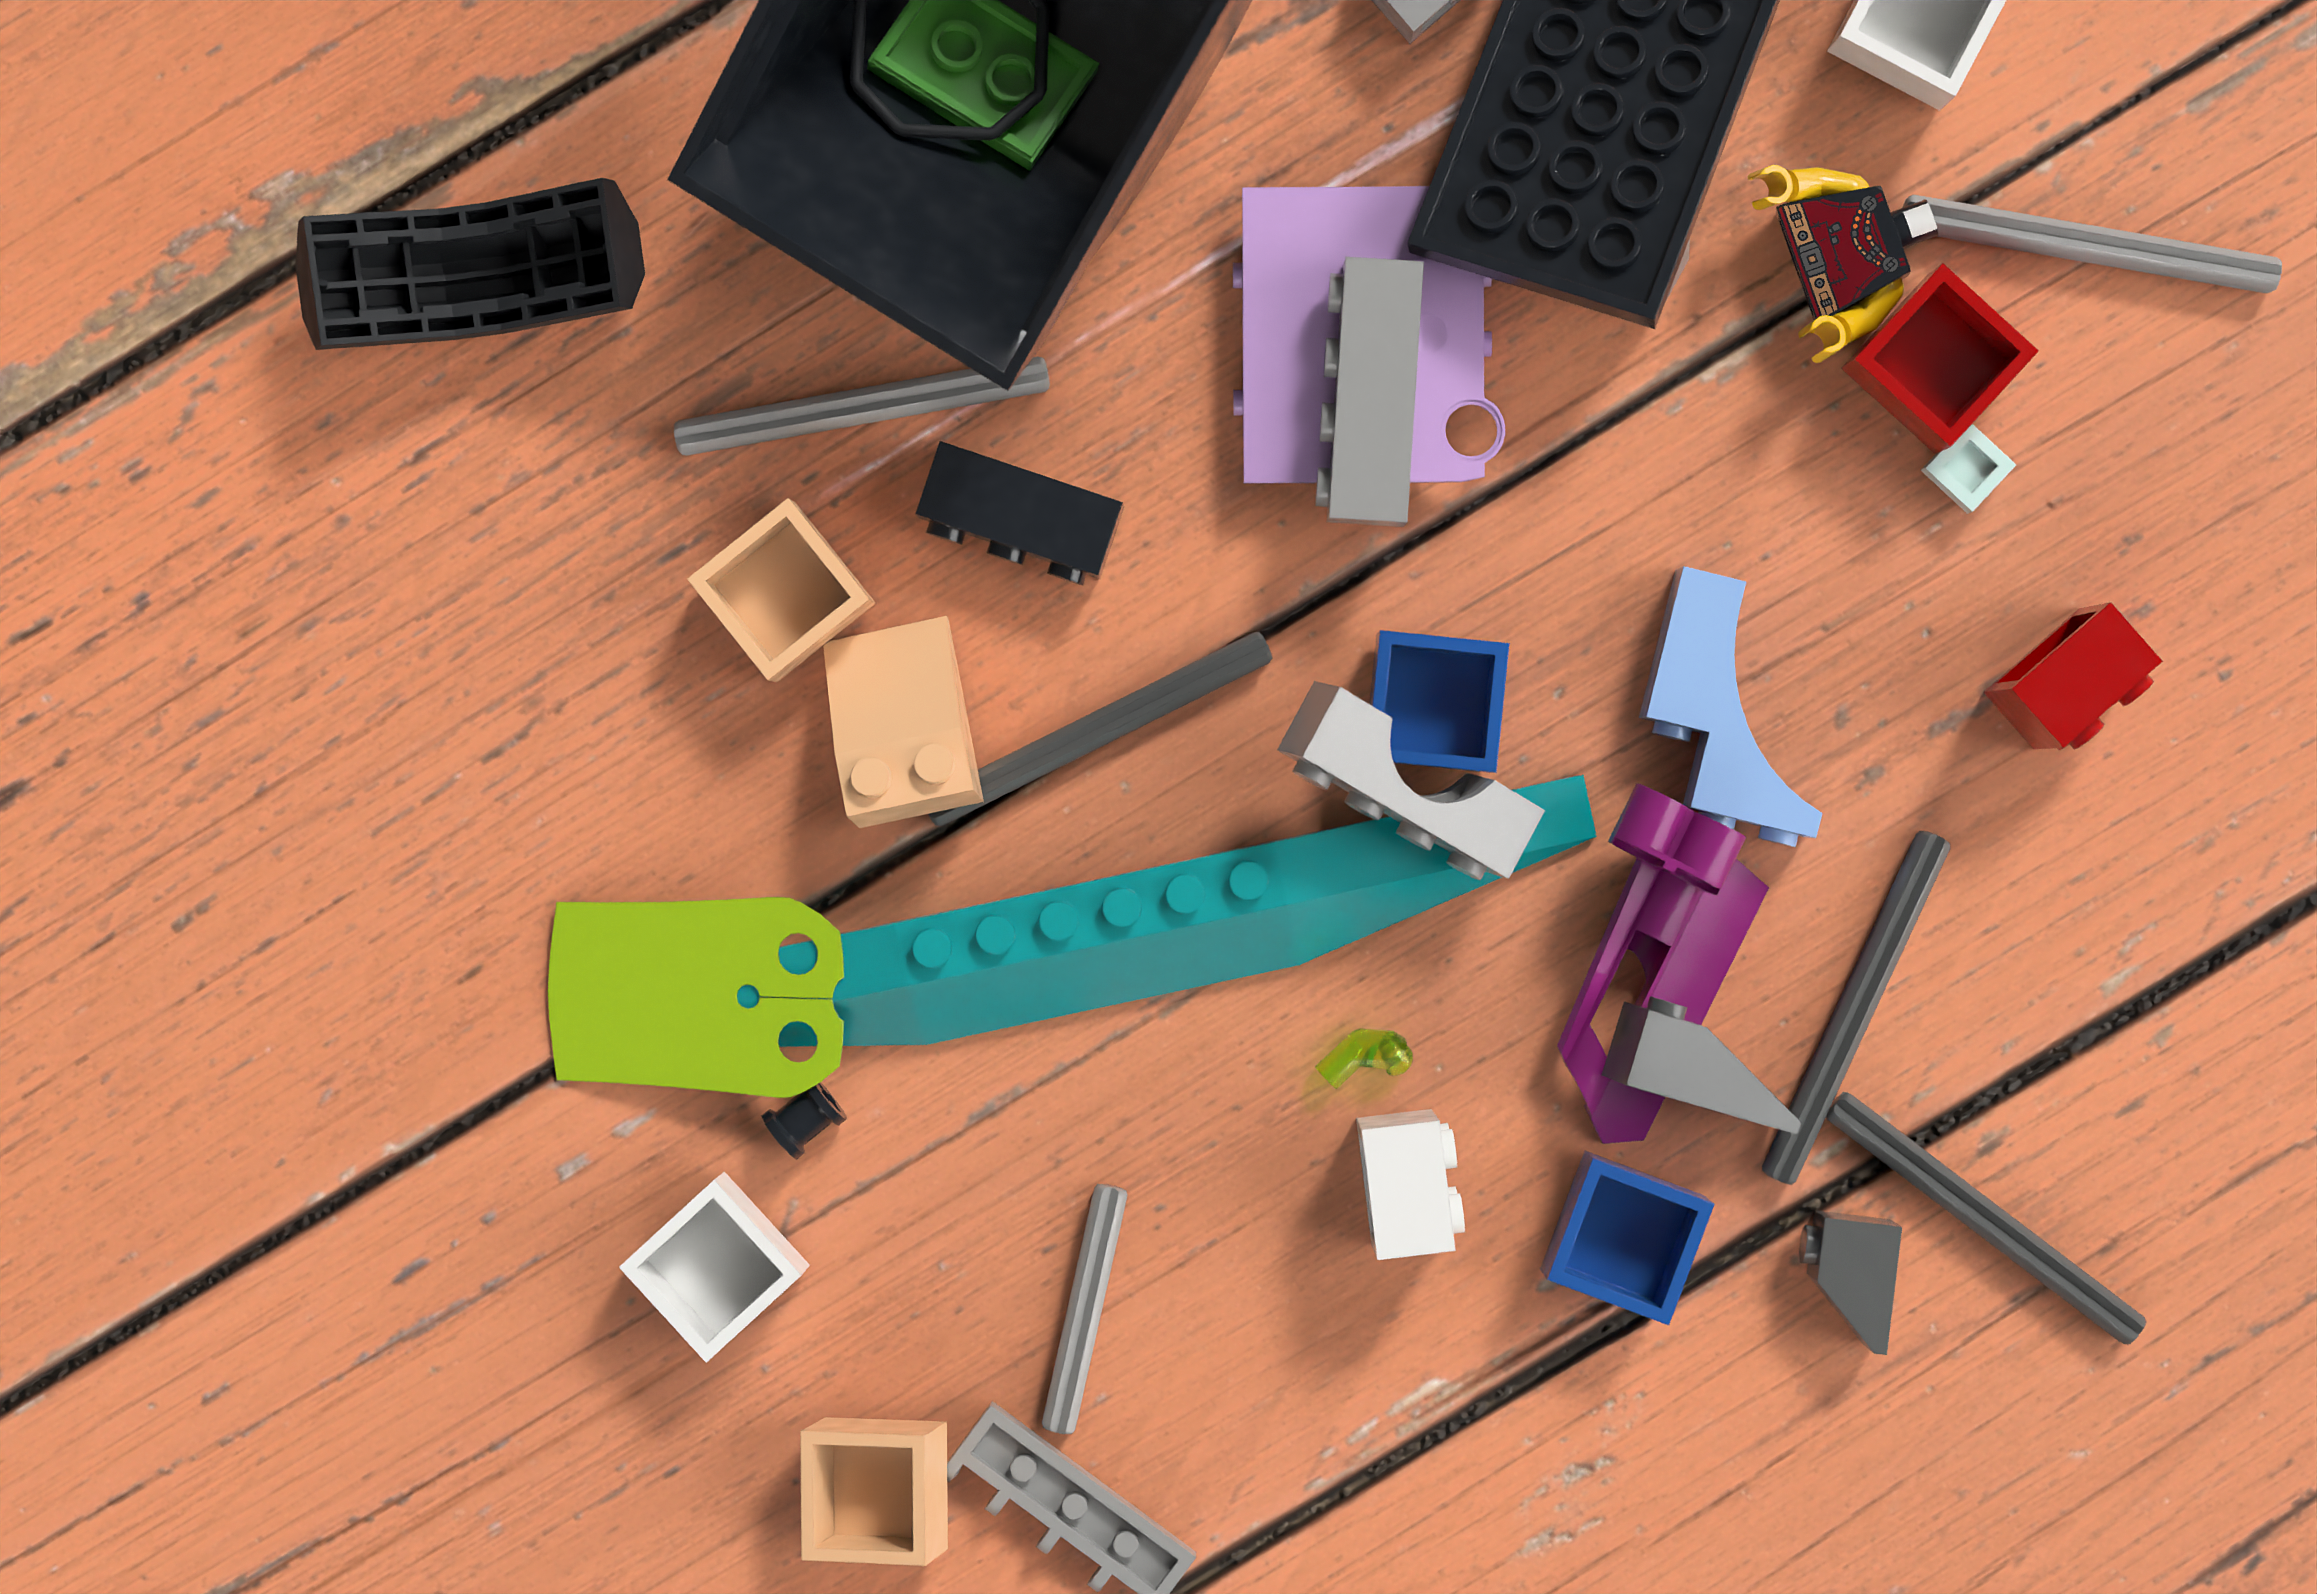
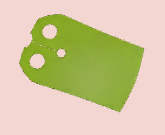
[548,897,844,1098]

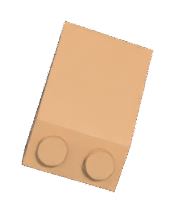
[823,616,984,828]

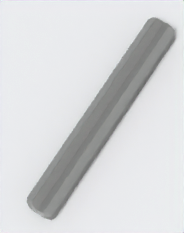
[1042,1184,1128,1434]

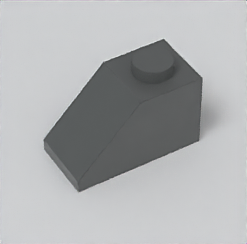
[1799,1210,1902,1355]

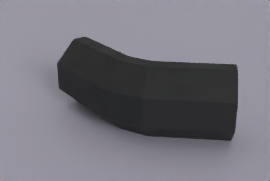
[295,178,645,350]

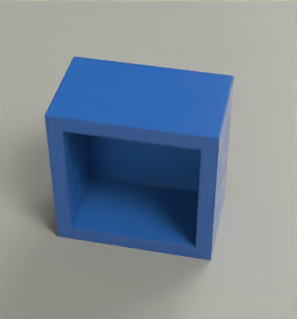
[1369,630,1510,773]
[1540,1151,1715,1325]

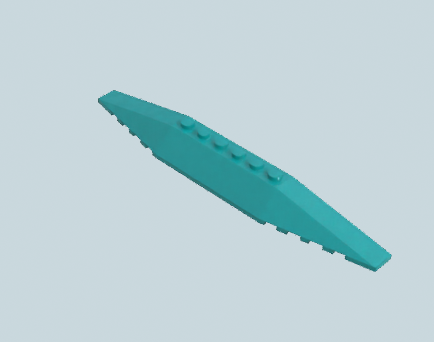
[737,774,1597,1047]

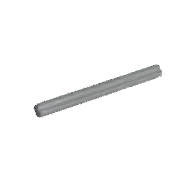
[1902,195,2282,293]
[674,356,1050,456]

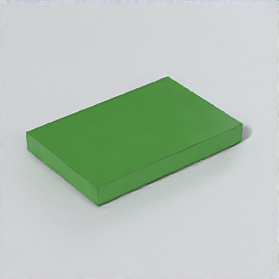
[867,0,1099,171]

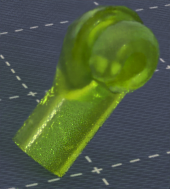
[1315,1028,1413,1090]

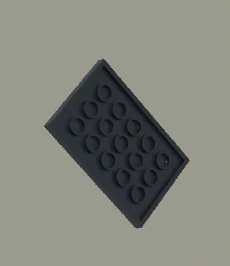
[1407,0,1780,329]

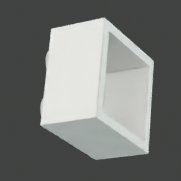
[1827,0,2006,111]
[1356,1109,1465,1260]
[619,1172,810,1363]

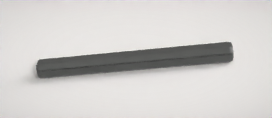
[928,632,1272,826]
[1762,831,1951,1185]
[1826,1092,2146,1345]

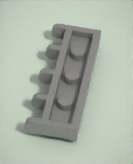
[947,1401,1196,1594]

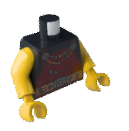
[1747,165,1939,363]

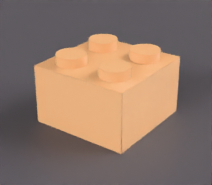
[687,498,876,682]
[800,1417,948,1566]

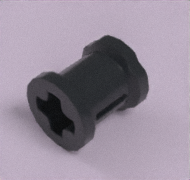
[761,1082,847,1160]

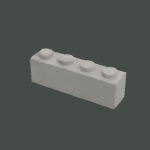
[1315,257,1424,527]

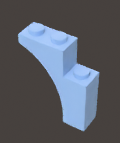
[1639,566,1822,847]

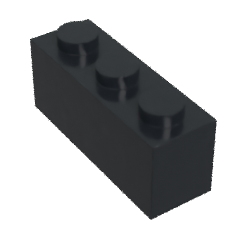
[915,441,1124,585]

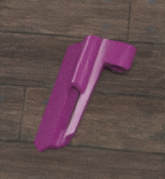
[1557,783,1769,1144]

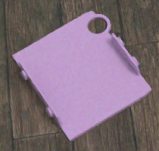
[1233,186,1505,484]

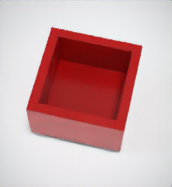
[1841,263,2039,454]
[1984,602,2163,750]

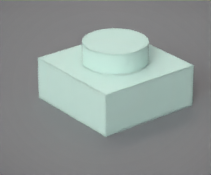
[1921,424,2016,514]

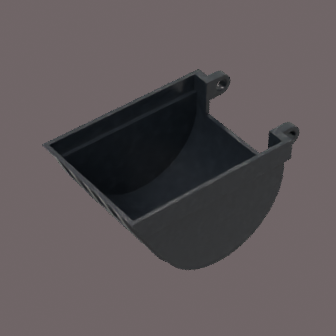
[667,0,1252,391]

